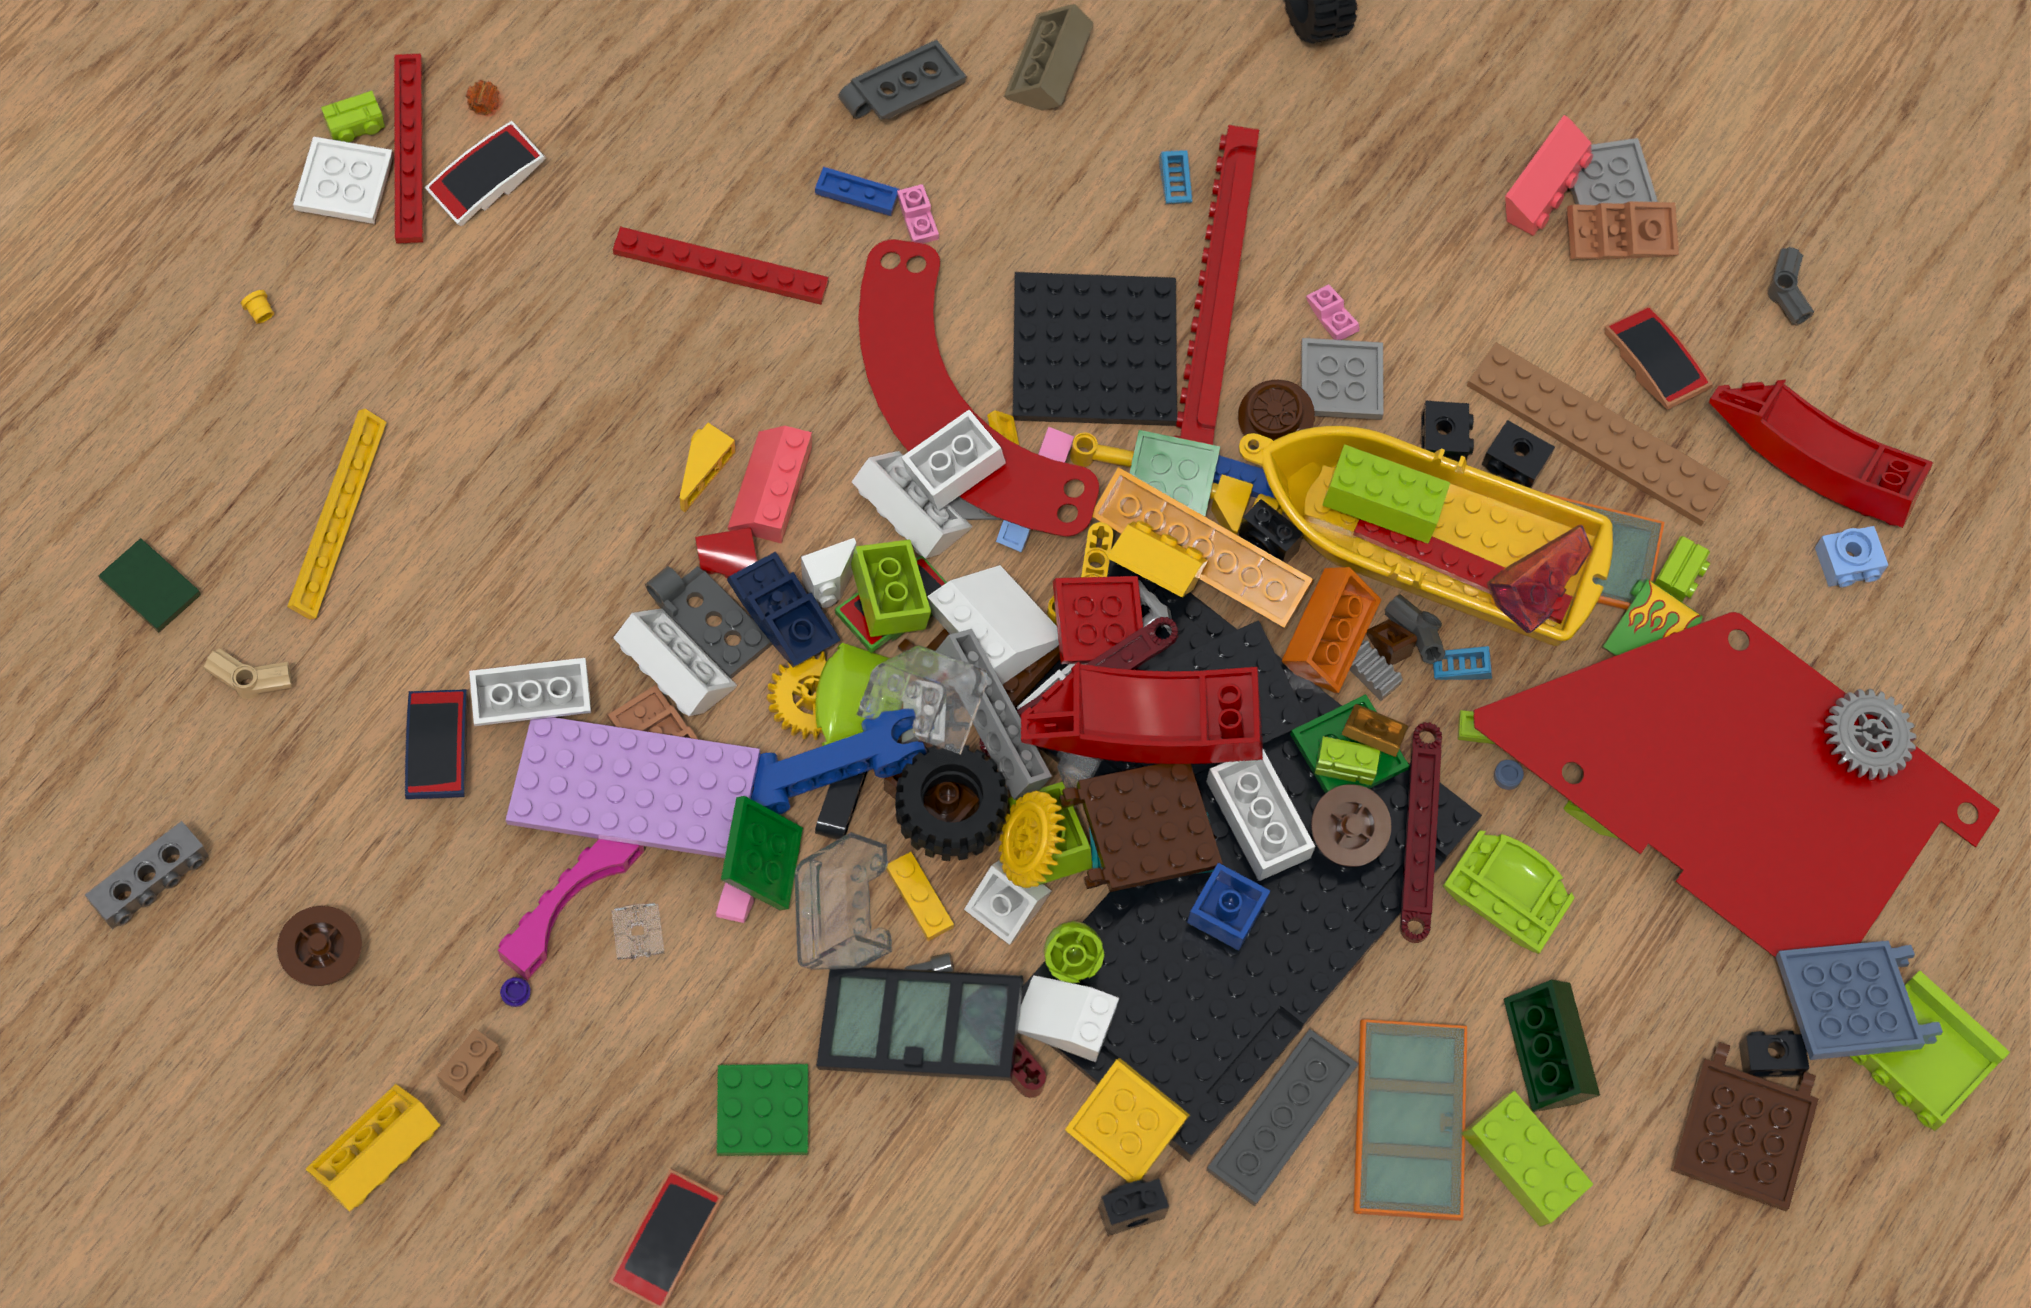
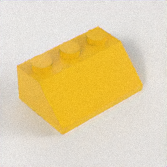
[1107,520,1208,597]

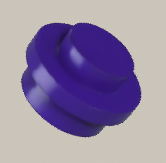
[500,977,531,1007]

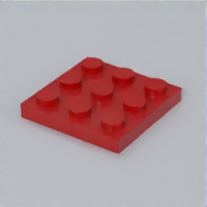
[1052,576,1143,664]

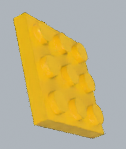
[1065,1058,1190,1183]

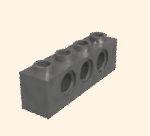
[85,821,208,929]

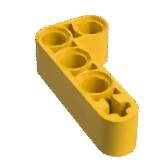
[1047,522,1113,626]

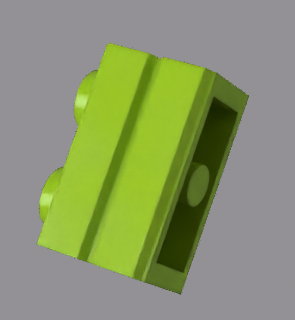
[321,91,385,143]
[1654,536,1710,602]
[1315,736,1380,785]

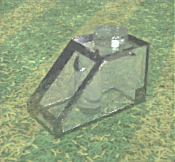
[1057,751,1102,808]

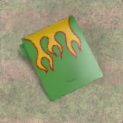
[1602,578,1703,656]

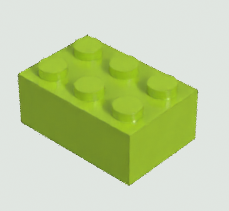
[851,539,931,637]
[1008,781,1093,885]

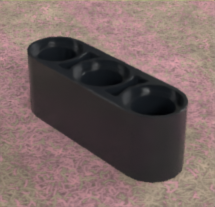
[815,771,867,842]

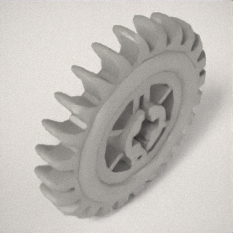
[1824,689,1917,780]

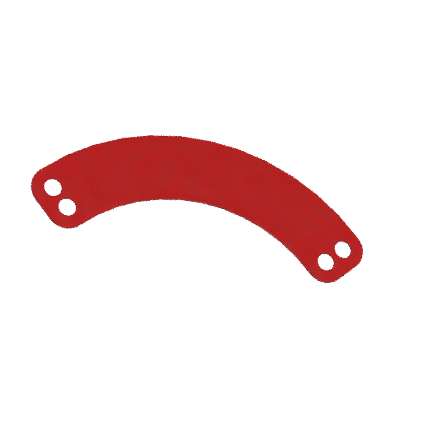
[858,239,1099,537]

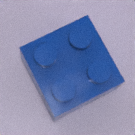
[1187,863,1270,951]

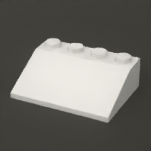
[927,565,1059,685]

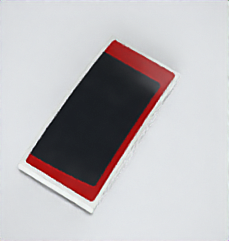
[425,121,546,227]

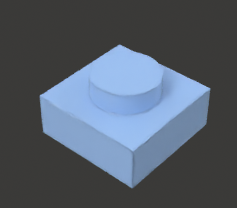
[996,520,1031,552]

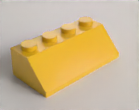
[305,1084,441,1212]

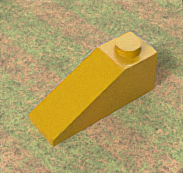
[679,423,736,512]

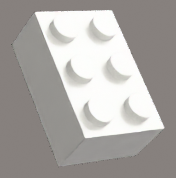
[901,410,1006,511]

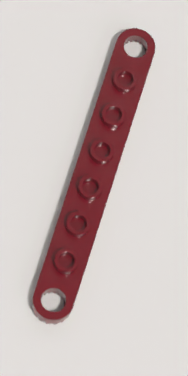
[979,617,1179,759]
[1400,722,1442,943]

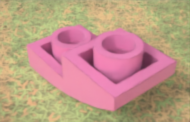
[897,184,939,243]
[1306,285,1359,340]
[1038,427,1074,463]
[716,882,754,923]

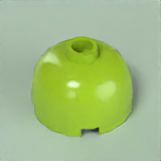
[1044,921,1104,983]

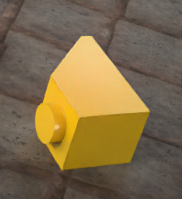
[1210,474,1254,535]

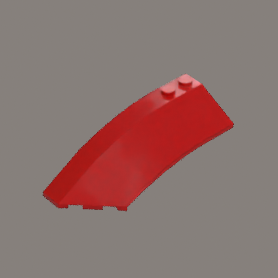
[1709,380,1933,528]
[1021,661,1263,764]

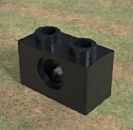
[1739,1030,1809,1078]

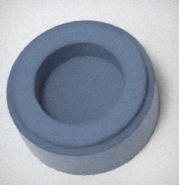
[1493,760,1524,790]

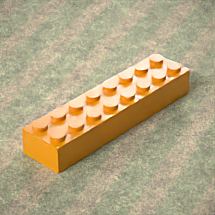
[1092,467,1314,629]

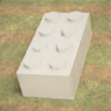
[1206,750,1315,881]

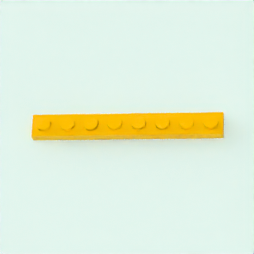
[287,409,386,620]

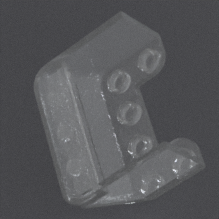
[857,645,988,754]
[795,832,892,970]

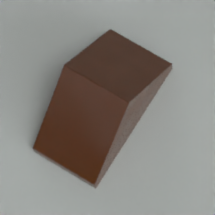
[1366,619,1417,665]

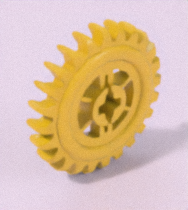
[766,651,827,740]
[999,791,1066,888]

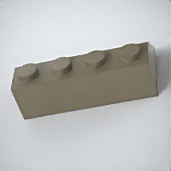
[1004,4,1094,110]

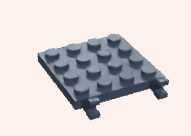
[1776,941,1943,1060]

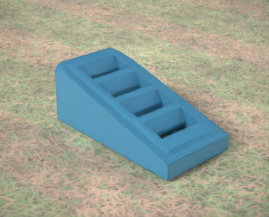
[1159,150,1192,204]
[1433,646,1492,680]

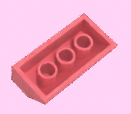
[1505,115,1593,236]
[728,426,812,544]

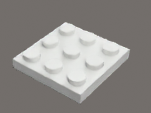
[293,137,394,224]

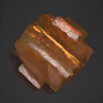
[466,80,500,116]

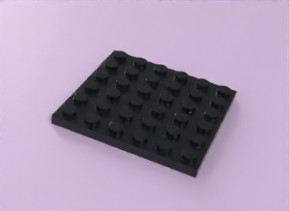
[1012,272,1177,426]

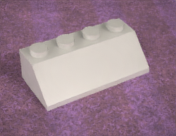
[852,451,972,558]
[614,608,737,716]
[469,658,591,726]

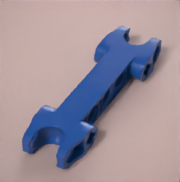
[751,709,927,815]

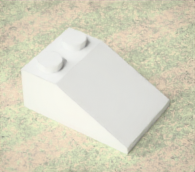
[1018,975,1119,1062]

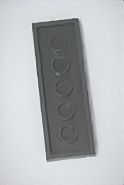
[1206,1029,1358,1206]

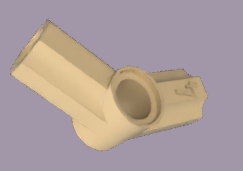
[204,648,292,699]

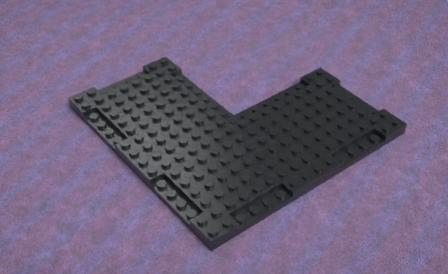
[1015,560,1482,1162]

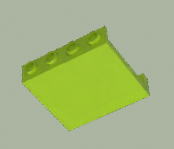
[1850,970,2010,1131]

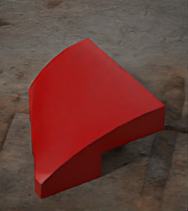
[695,527,757,578]

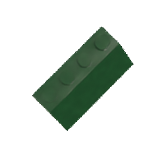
[1503,979,1600,1112]

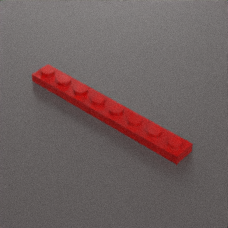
[394,54,423,244]
[613,226,829,305]
[1353,519,1573,624]

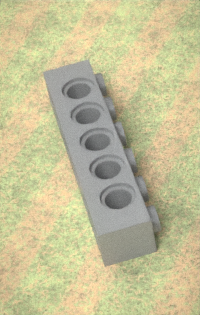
[935,629,1052,800]

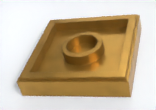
[1341,704,1409,757]

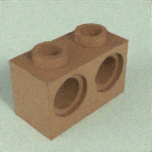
[437,1028,502,1103]

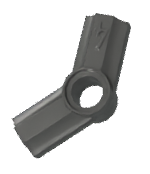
[1767,247,1814,325]
[1385,594,1446,664]

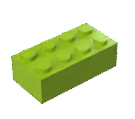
[1322,444,1450,543]
[1461,1091,1594,1227]

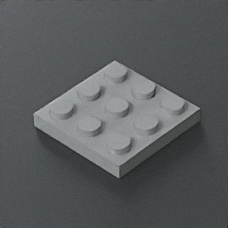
[1571,138,1658,205]
[1301,338,1383,420]

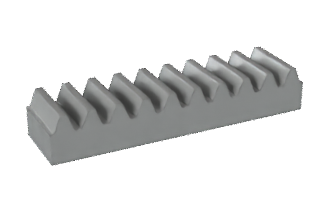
[1350,640,1403,701]

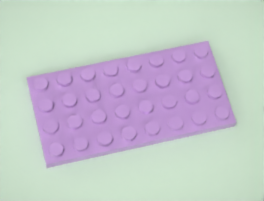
[506,717,760,858]

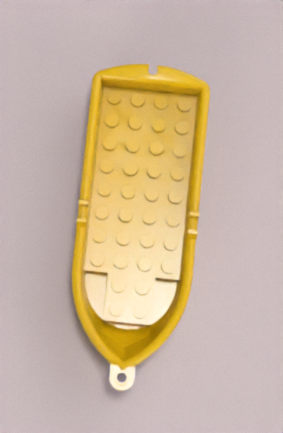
[1239,426,1613,646]

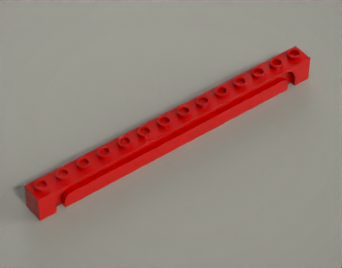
[1174,125,1260,445]

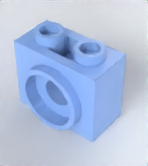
[1815,526,1888,587]

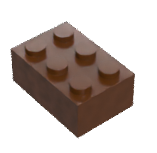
[884,737,979,822]

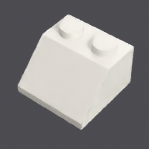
[801,538,856,608]
[964,860,1051,945]

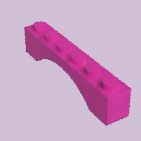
[498,839,644,981]

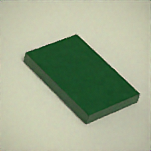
[98,538,201,633]

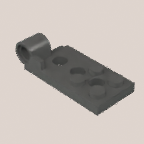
[838,39,967,120]
[645,566,773,679]

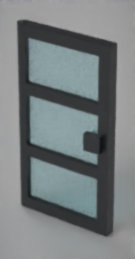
[816,965,1024,1081]

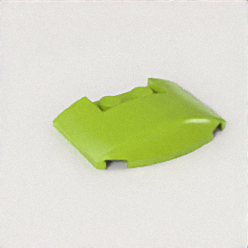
[815,643,905,746]
[1443,830,1574,954]

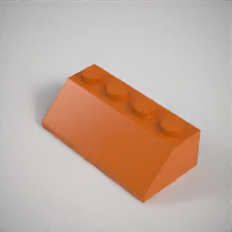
[1281,567,1382,693]

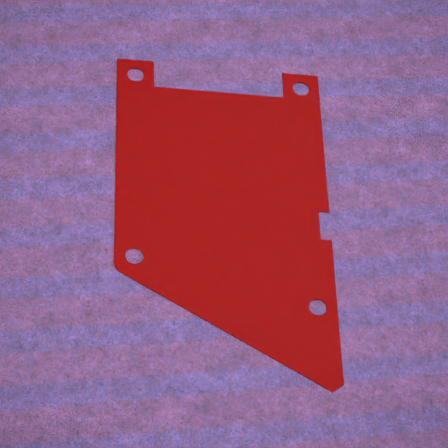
[1473,612,2000,958]

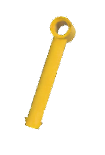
[1070,432,1134,467]

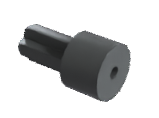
[905,952,955,983]

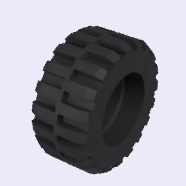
[1284,0,1357,44]
[895,743,1008,861]

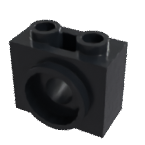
[1420,401,1474,462]
[1481,420,1555,488]
[1238,499,1304,564]
[1098,1178,1169,1236]

